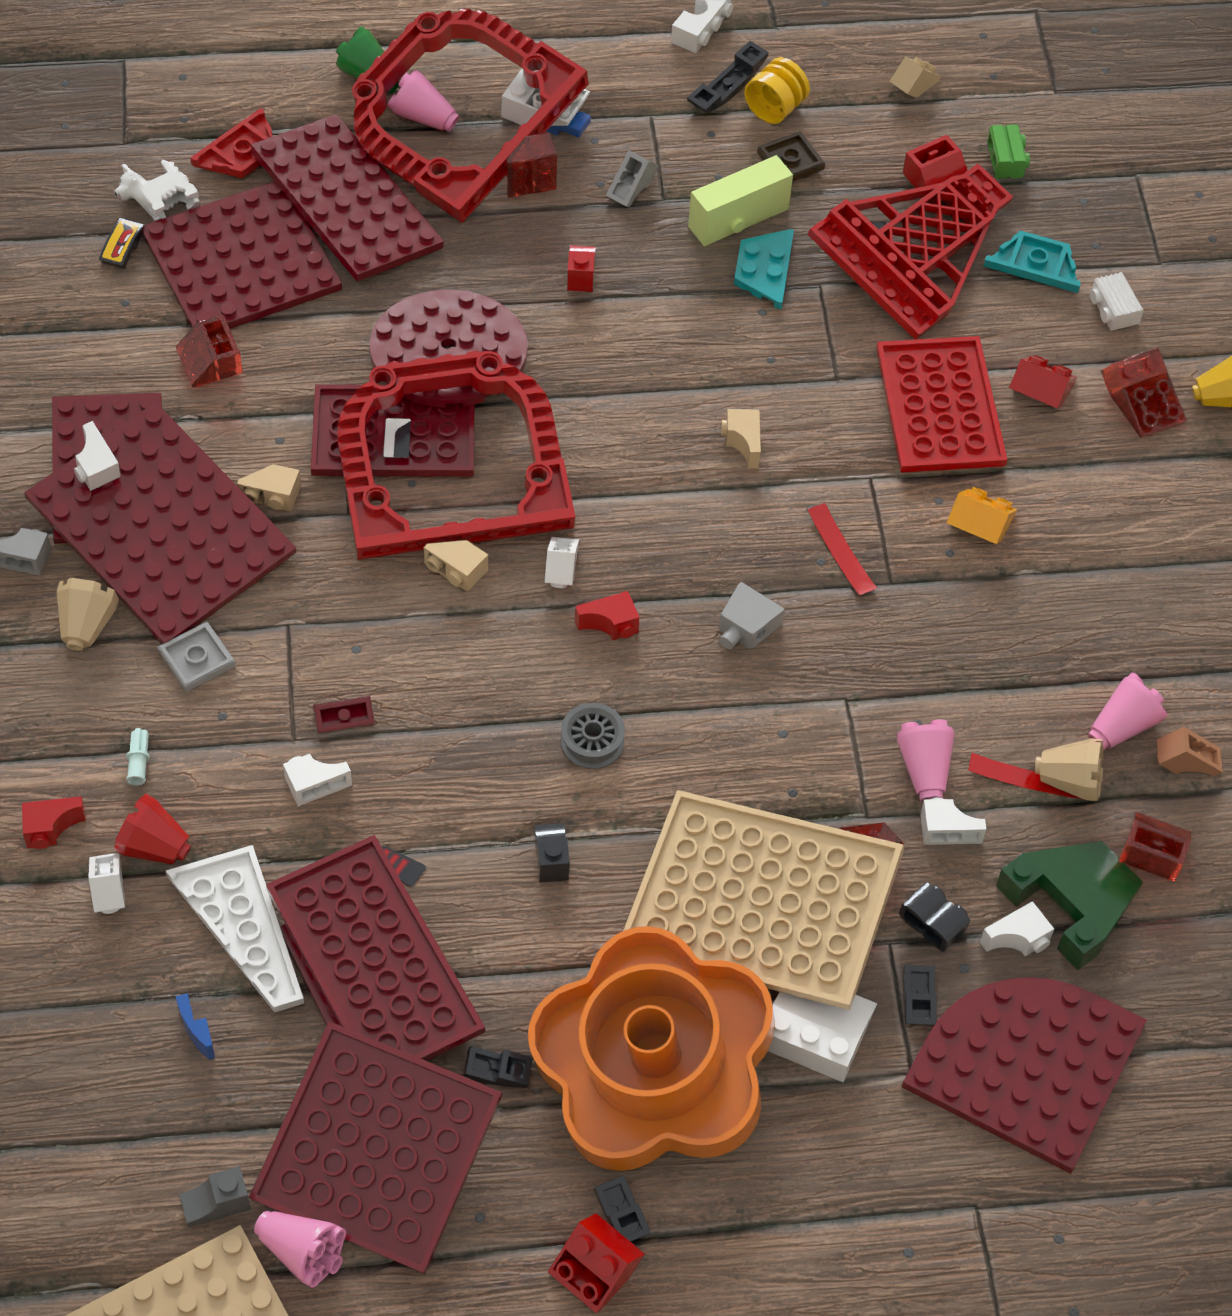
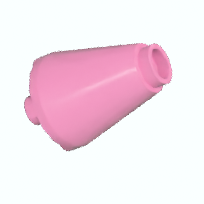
[387,70,459,132]
[1088,672,1167,750]
[896,719,955,802]
[254,1211,346,1288]

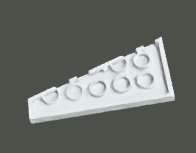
[166,845,304,1013]

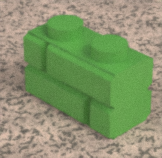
[987,125,1030,179]

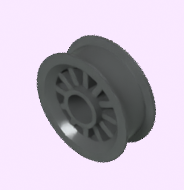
[561,703,625,769]

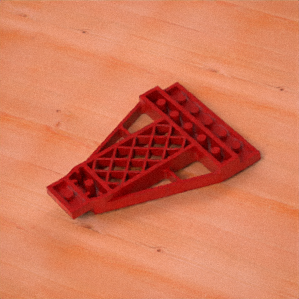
[807,163,1013,340]

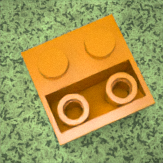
[946,487,1018,544]

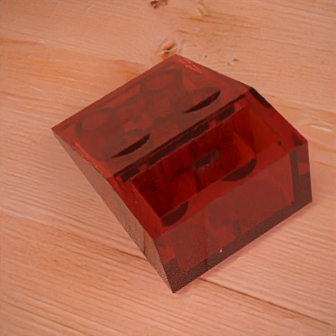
[1101,348,1187,438]

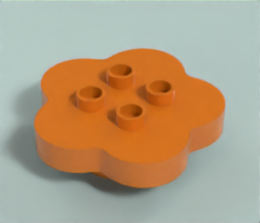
[528,926,775,1171]

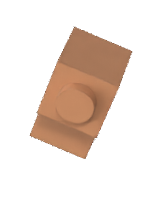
[1157,727,1223,777]

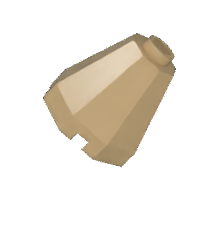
[57,578,119,651]
[1035,739,1104,801]

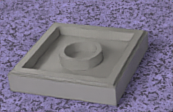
[157,622,236,692]

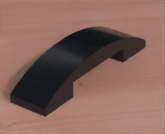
[687,41,769,113]

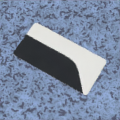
[384,418,411,458]

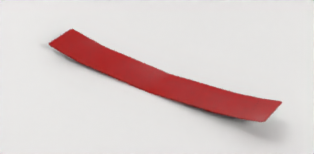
[808,503,877,595]
[968,753,1082,799]

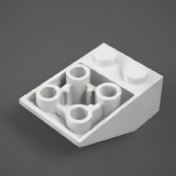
[501,69,590,126]

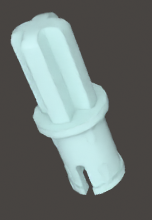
[126,728,150,786]

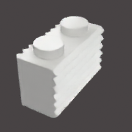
[1090,272,1144,331]

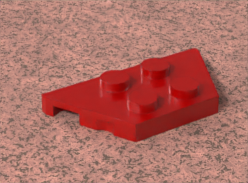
[190,108,273,178]

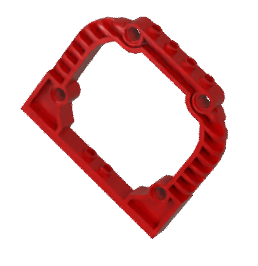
[352,9,589,223]
[337,351,576,560]

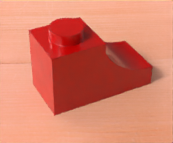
[567,245,595,292]
[575,591,640,640]
[22,796,86,849]

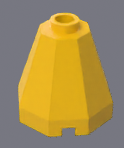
[1192,356,1232,407]

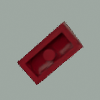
[313,696,375,733]

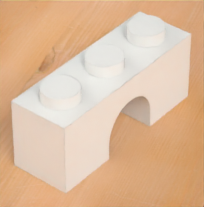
[671,0,733,53]

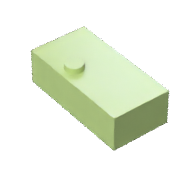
[688,155,793,246]

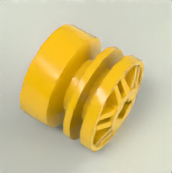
[744,57,810,124]

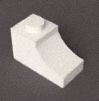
[74,421,120,491]
[544,537,579,588]
[283,754,352,806]
[920,797,986,845]
[89,853,125,914]
[980,901,1054,956]

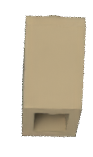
[890,56,942,98]
[237,464,301,512]
[424,540,488,592]

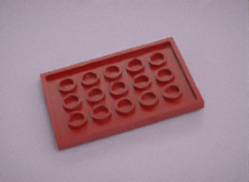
[876,336,1007,473]

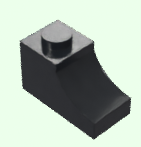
[535,823,570,883]

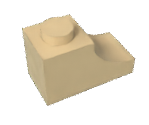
[721,409,761,469]

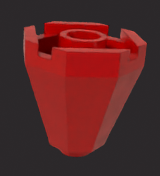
[113,794,191,865]

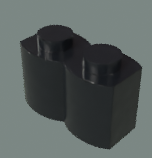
[899,882,971,952]

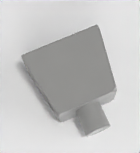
[719,582,784,650]

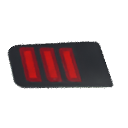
[381,846,426,886]

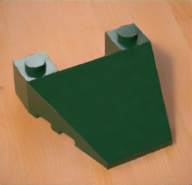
[996,841,1143,970]

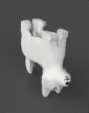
[114,160,200,221]

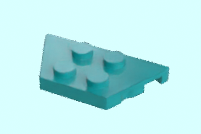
[734,229,794,309]
[984,230,1081,293]

